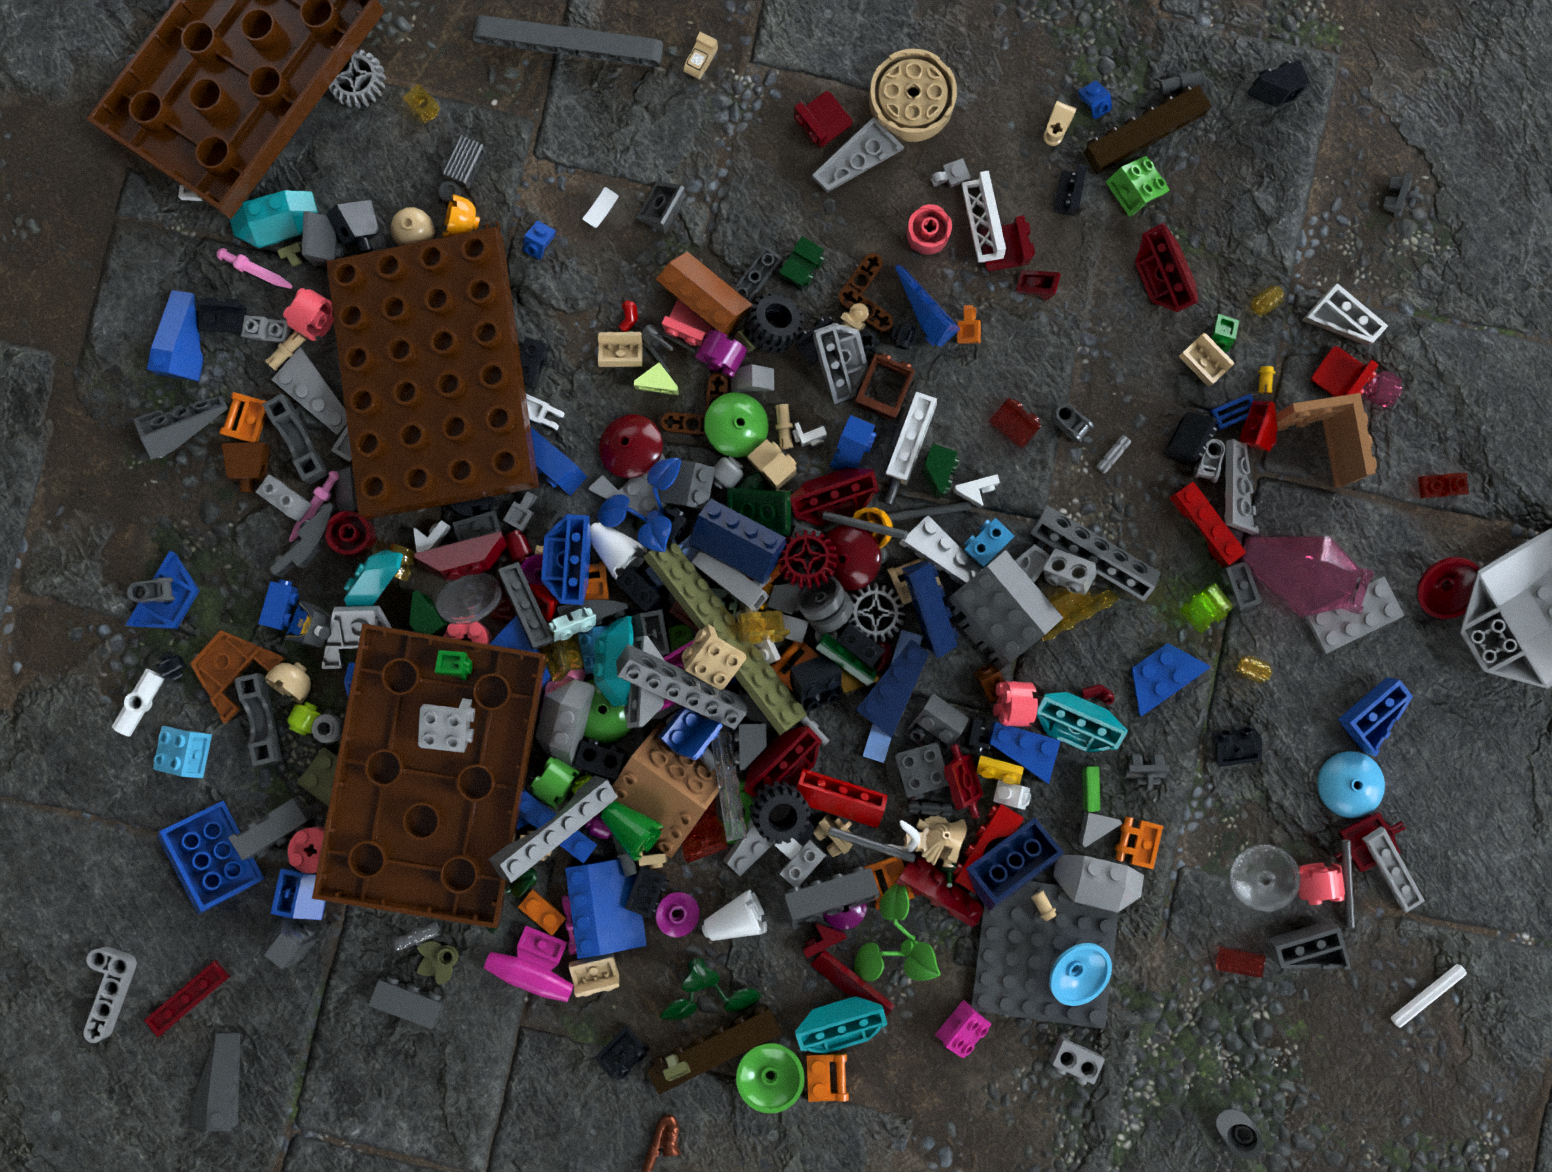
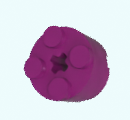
[695,329,747,378]

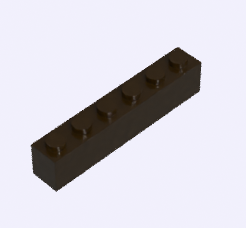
[1083,85,1212,175]
[647,1005,782,1095]

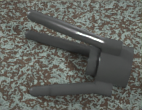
[642,324,696,373]

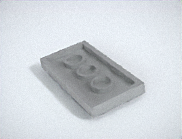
[1304,576,1405,654]

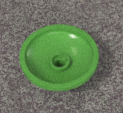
[704,392,769,458]
[583,679,632,743]
[736,1043,804,1113]

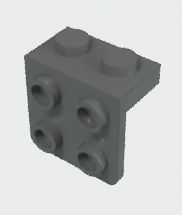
[895,743,949,801]

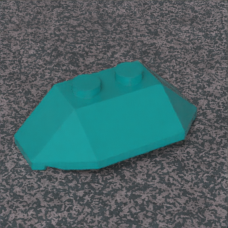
[230,190,318,248]
[344,549,403,607]
[593,616,634,707]
[1036,692,1128,753]
[795,996,888,1054]

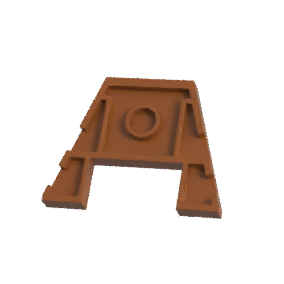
[190,630,286,723]

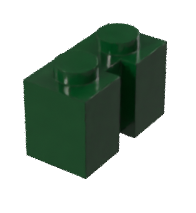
[779,236,825,291]

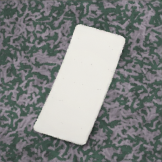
[583,187,619,228]

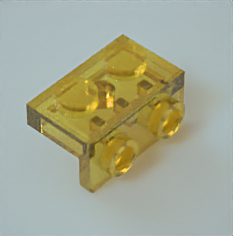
[738,611,790,644]

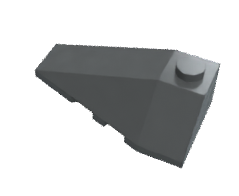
[191,1033,240,1131]

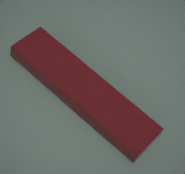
[811,949,895,1017]
[144,960,230,1038]

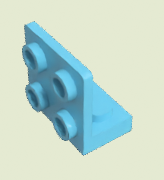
[153,726,212,778]

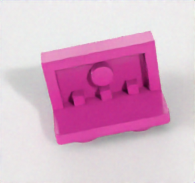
[935,1000,991,1058]

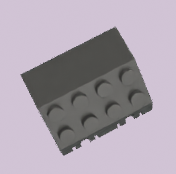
[944,550,1063,670]

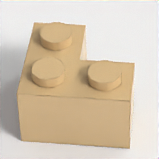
[747,440,797,490]

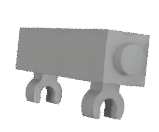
[691,550,771,613]

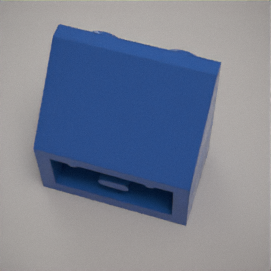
[271,866,326,920]

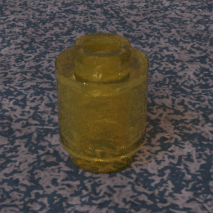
[1251,285,1285,316]
[1237,655,1273,684]

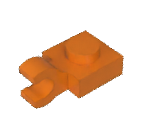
[957,305,981,344]

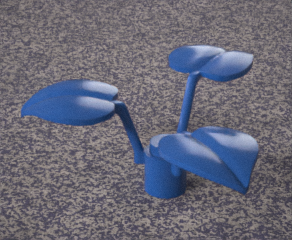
[597,458,681,552]

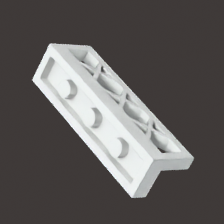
[961,171,1006,263]
[886,392,937,485]

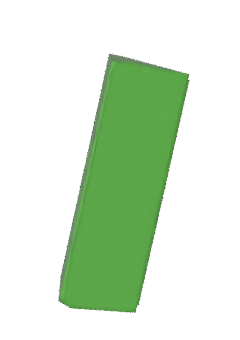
[1082,766,1100,812]

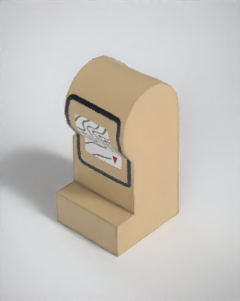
[684,32,718,79]

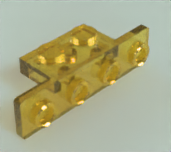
[1040,589,1119,642]

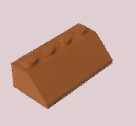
[656,251,752,338]

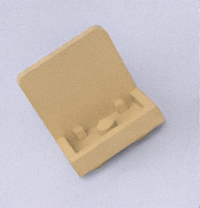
[682,624,746,690]

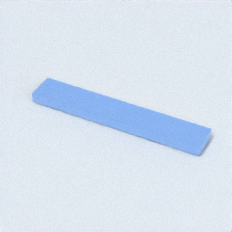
[862,630,923,763]

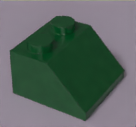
[409,590,451,636]

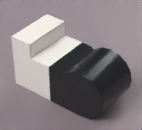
[774,821,814,860]

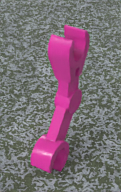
[562,895,577,955]

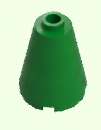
[601,800,664,861]

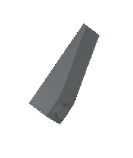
[133,396,228,460]

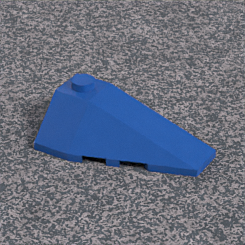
[895,264,960,347]
[147,290,203,382]

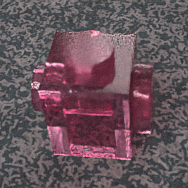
[1365,371,1403,407]

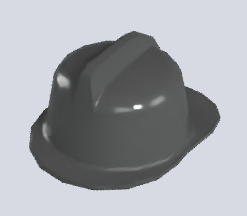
[1216,1109,1263,1160]

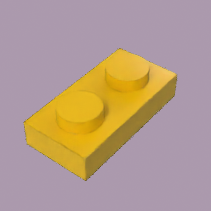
[977,755,1024,785]

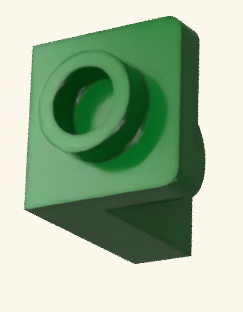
[1211,314,1239,352]
[435,650,473,681]

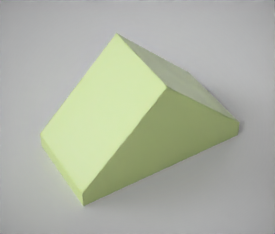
[634,363,679,395]

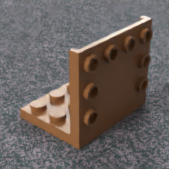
[1276,393,1377,488]
[612,721,732,858]

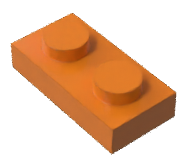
[518,889,567,936]

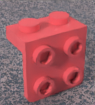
[662,300,712,346]

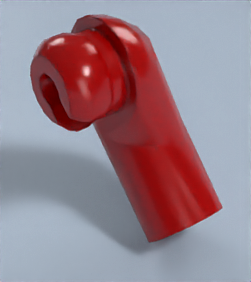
[617,300,638,332]

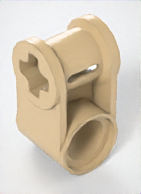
[1043,101,1077,146]

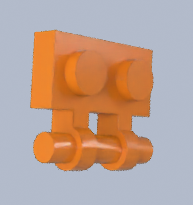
[1115,816,1163,869]

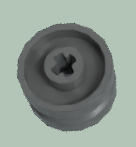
[796,575,854,633]

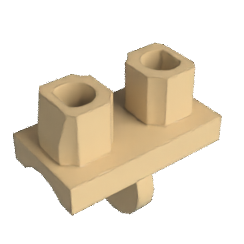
[840,303,869,330]
[814,814,853,857]

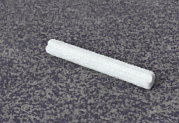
[1391,964,1467,1028]

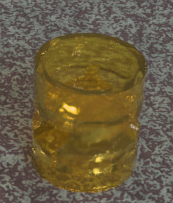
[389,543,417,582]

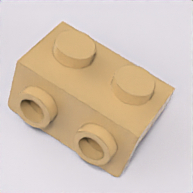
[598,332,643,367]
[1179,333,1234,387]
[569,953,619,997]

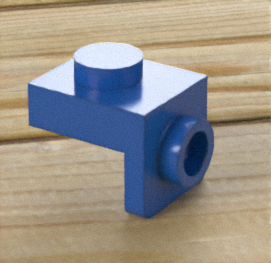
[1078,80,1112,119]
[522,220,556,260]

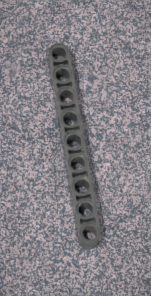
[472,15,664,67]

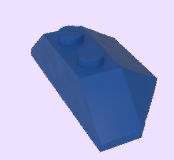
[541,514,591,605]

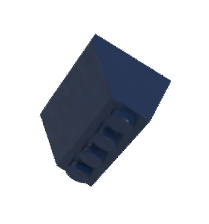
[689,499,786,584]
[902,560,959,658]
[966,818,1064,911]

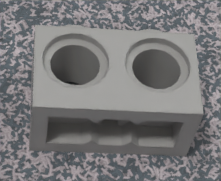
[256,474,312,522]
[1043,548,1097,595]
[779,839,826,888]
[1049,1036,1105,1085]

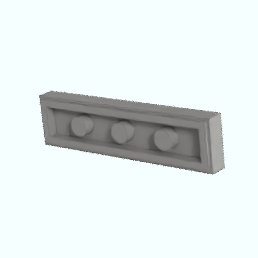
[1362,827,1425,913]

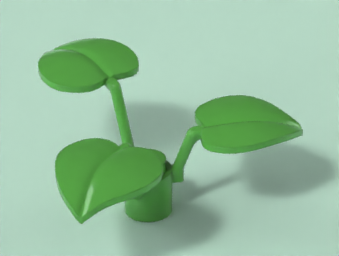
[854,883,941,982]

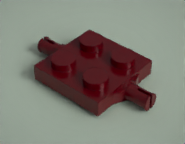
[944,743,983,819]
[1334,812,1406,873]

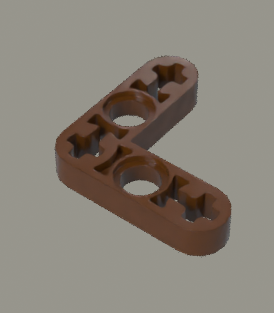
[838,253,894,334]
[661,373,728,437]

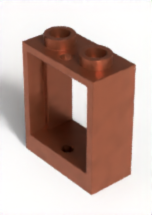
[854,353,915,422]

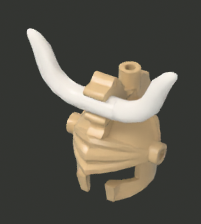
[887,815,967,868]

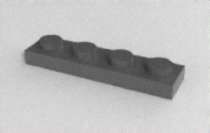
[497,562,554,650]

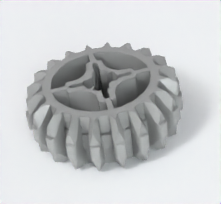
[328,49,386,109]
[847,583,905,642]

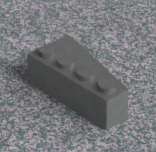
[784,867,880,930]

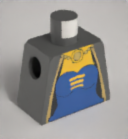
[284,600,331,648]

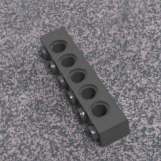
[1030,505,1161,602]
[616,644,747,729]

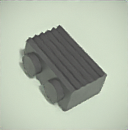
[441,135,486,189]

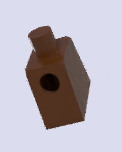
[222,442,270,493]

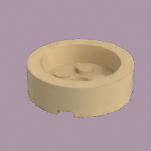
[869,49,957,142]

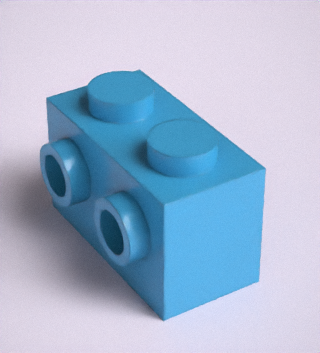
[963,518,1014,569]

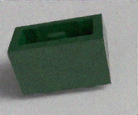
[921,443,959,500]

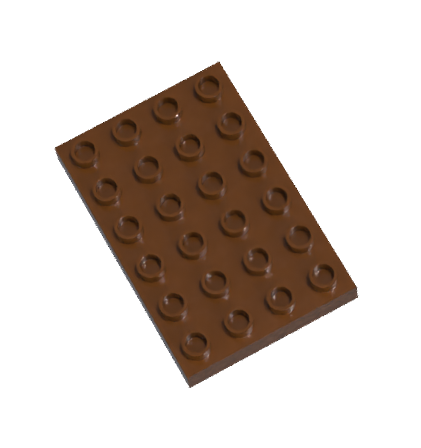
[87,0,385,219]
[326,227,539,520]
[312,623,548,928]

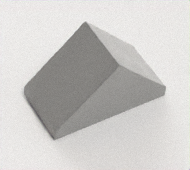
[731,364,774,392]
[1078,812,1122,848]

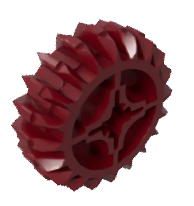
[777,530,838,590]

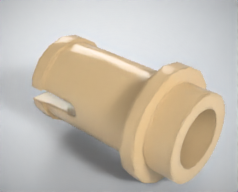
[1031,890,1056,921]

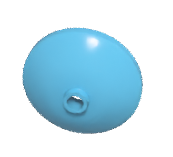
[1317,751,1385,818]
[1049,943,1112,1006]

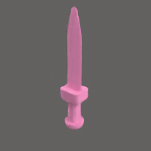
[217,248,292,289]
[289,471,339,542]

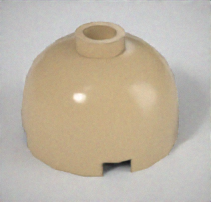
[390,207,435,246]
[264,662,311,704]

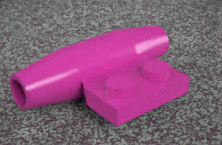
[484,926,574,1002]

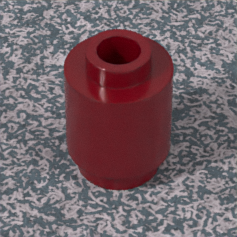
[504,530,533,564]

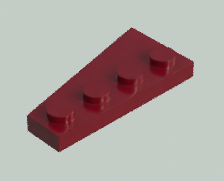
[894,852,984,927]

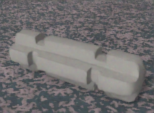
[1097,435,1131,474]

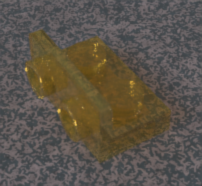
[541,631,584,682]

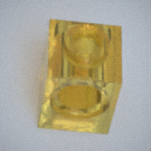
[403,83,440,123]

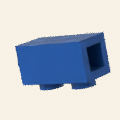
[258,579,299,631]

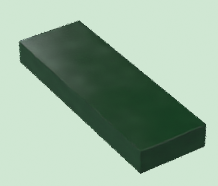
[816,633,877,686]

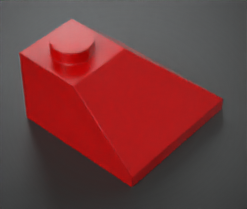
[1238,401,1278,451]

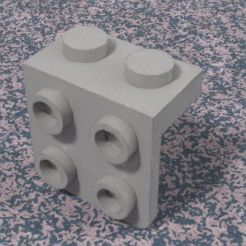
[418,698,475,753]

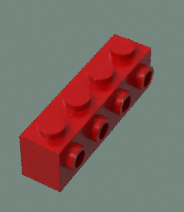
[796,769,888,828]

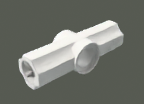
[112,669,164,736]

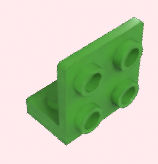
[1105,156,1170,217]

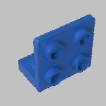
[658,706,723,760]

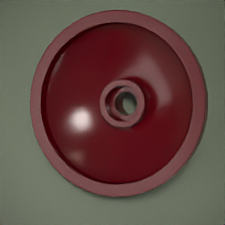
[599,414,663,479]
[819,525,881,590]
[1417,557,1480,619]

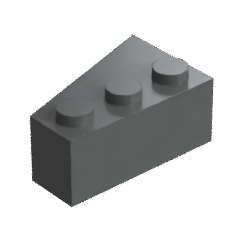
[264,916,319,969]
[1266,920,1351,970]

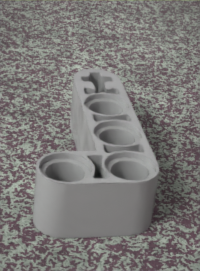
[84,946,137,1043]

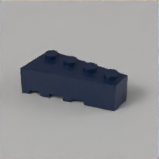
[856,639,929,738]

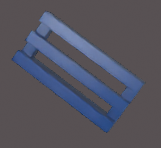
[1210,393,1254,431]

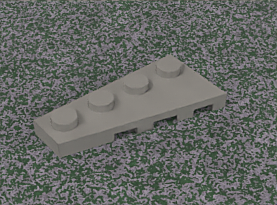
[271,347,347,436]
[1224,439,1259,535]

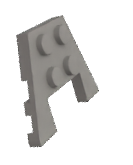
[588,454,667,517]
[322,606,392,669]

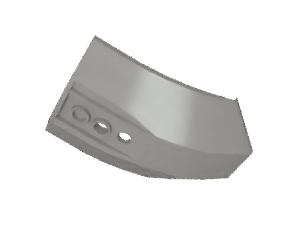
[1460,528,1552,689]

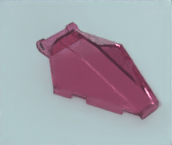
[1241,536,1374,618]

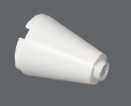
[590,522,648,580]
[702,890,767,941]

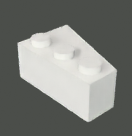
[1302,283,1388,346]

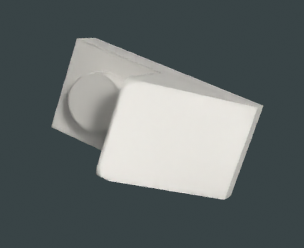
[953,474,1000,508]
[413,520,452,553]

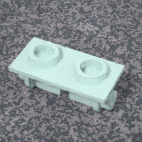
[548,607,596,642]

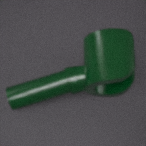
[939,862,956,887]

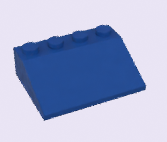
[157,801,264,915]
[565,858,647,959]

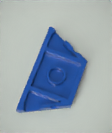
[126,551,200,629]
[1130,643,1210,716]

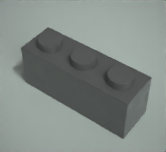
[369,975,446,1029]

